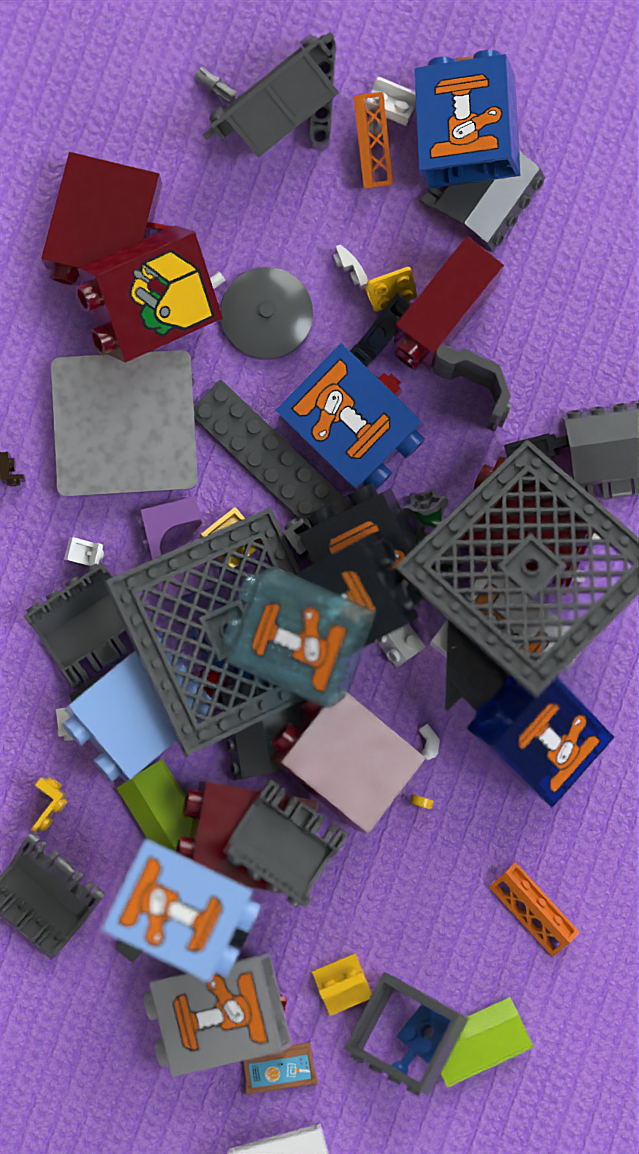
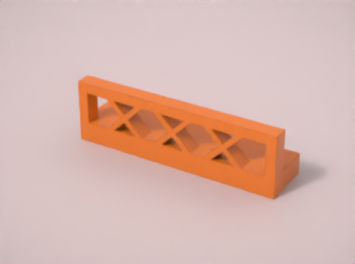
[353,92,394,189]
[489,862,579,957]

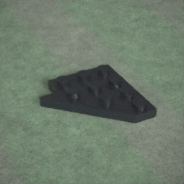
[445,596,515,715]

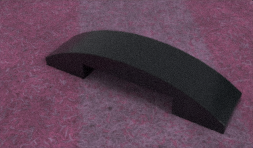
[350,292,412,368]

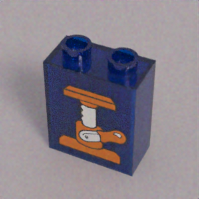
[466,659,615,808]

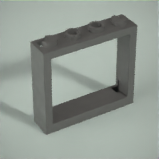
[344,972,469,1096]

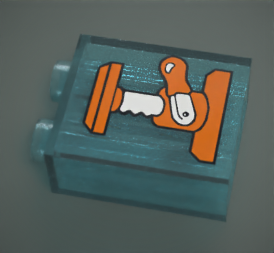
[223,566,377,709]

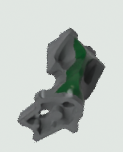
[402,489,462,573]

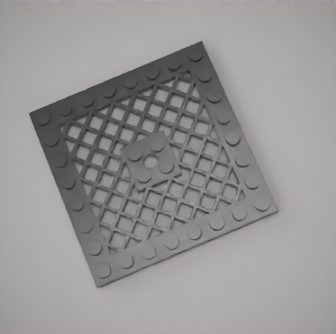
[395,439,639,698]
[104,507,350,756]

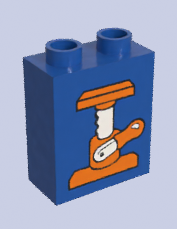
[414,50,521,189]
[275,343,425,490]

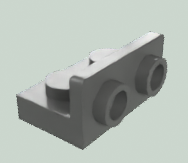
[283,519,308,559]

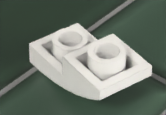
[333,245,369,290]

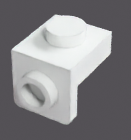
[64,537,104,567]

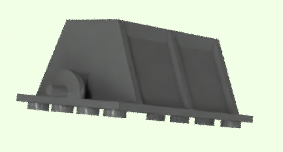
[203,31,339,158]

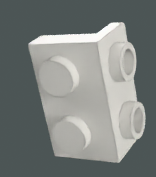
[375,624,426,668]

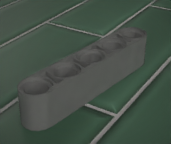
[310,35,336,151]

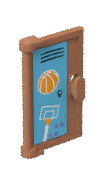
[244,1042,318,1096]

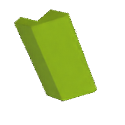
[117,759,193,852]
[424,997,534,1088]

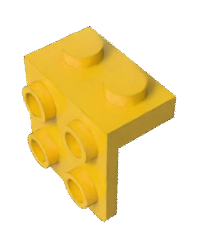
[365,267,418,313]
[31,777,68,833]

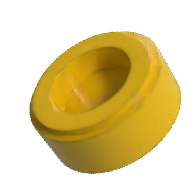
[409,794,434,810]

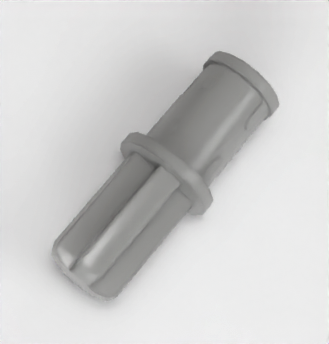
[194,67,237,103]

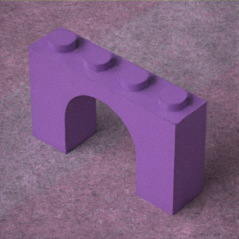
[138,497,215,602]

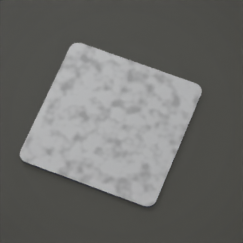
[51,350,198,496]

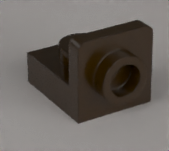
[0,452,26,486]

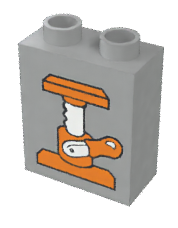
[144,952,292,1077]

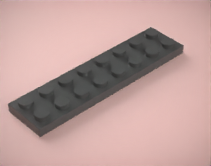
[194,379,353,529]

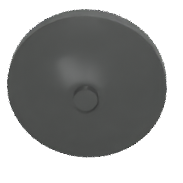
[221,267,313,360]

